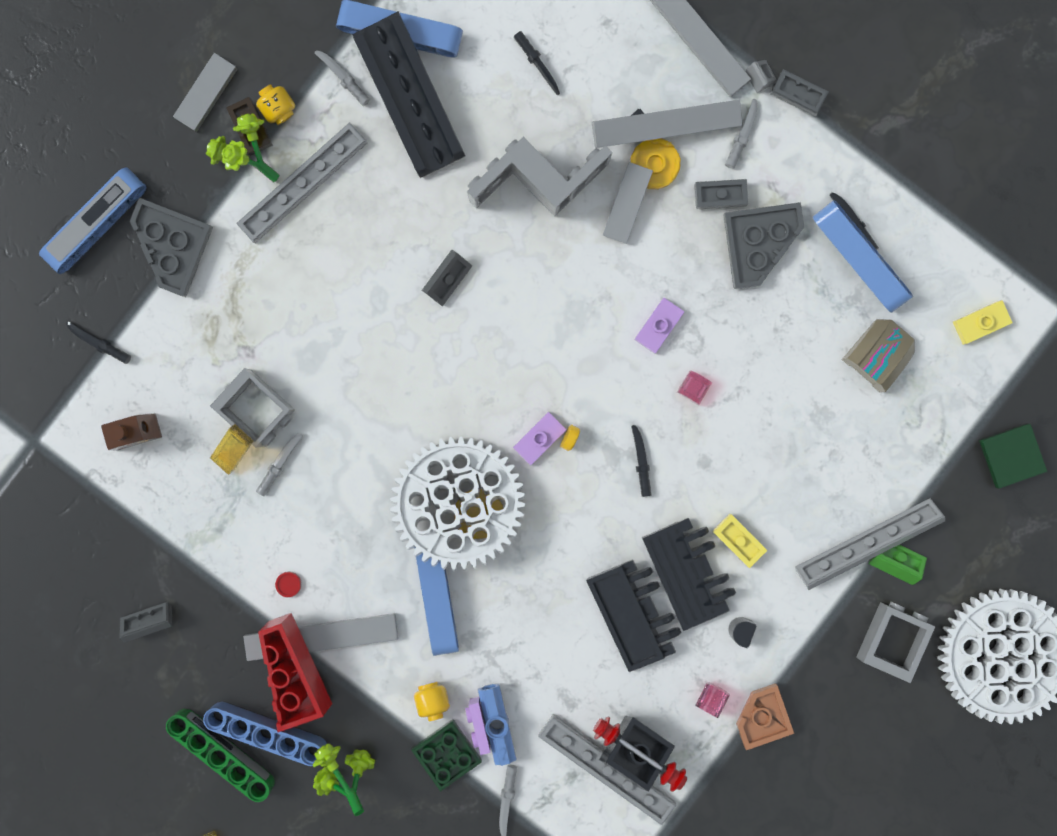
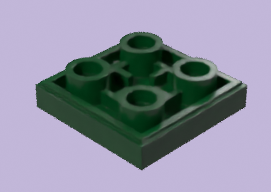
[979,424,1047,489]
[411,719,482,792]

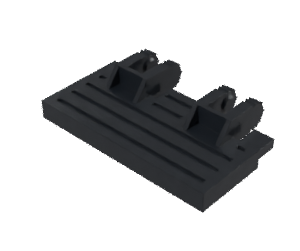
[642,518,736,631]
[586,559,682,672]

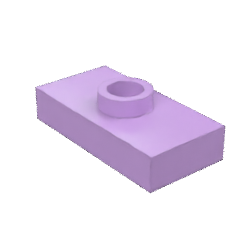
[634,298,684,354]
[513,412,566,465]

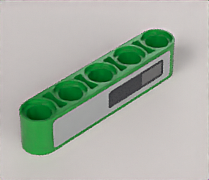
[166,709,275,802]

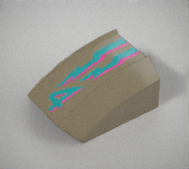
[841,319,915,392]

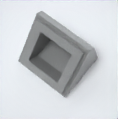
[745,60,777,93]

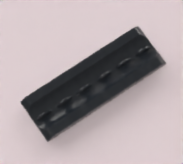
[352,11,466,178]

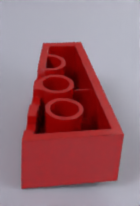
[258,613,332,732]

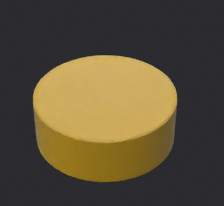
[560,424,580,451]

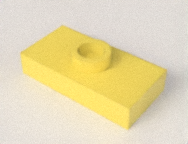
[953,300,1013,345]
[712,514,768,568]

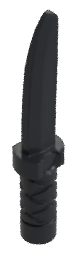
[514,31,560,95]
[830,192,879,250]
[66,321,131,364]
[631,425,652,497]

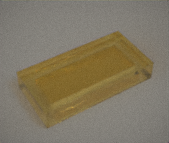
[210,424,254,475]

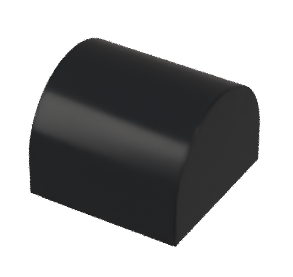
[728,617,757,648]

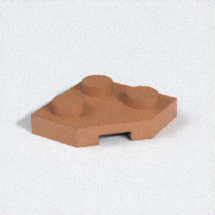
[736,683,794,750]

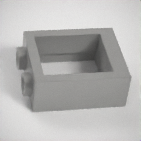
[210,368,295,448]
[856,601,935,683]

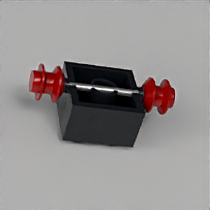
[593,716,687,792]

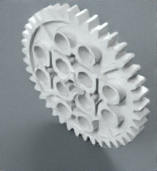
[390,437,525,571]
[937,589,1057,724]

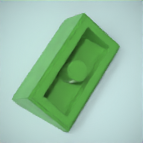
[868,544,927,585]

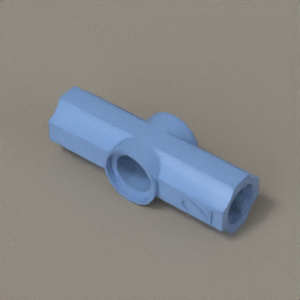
[478,684,517,766]

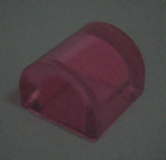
[676,371,712,405]
[695,682,730,718]

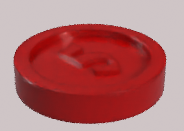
[275,572,301,597]

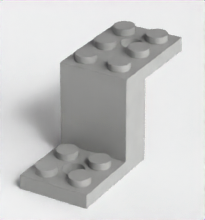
[467,136,613,217]

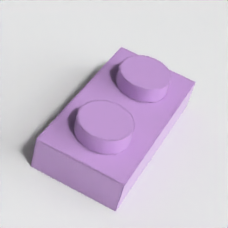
[465,697,491,755]

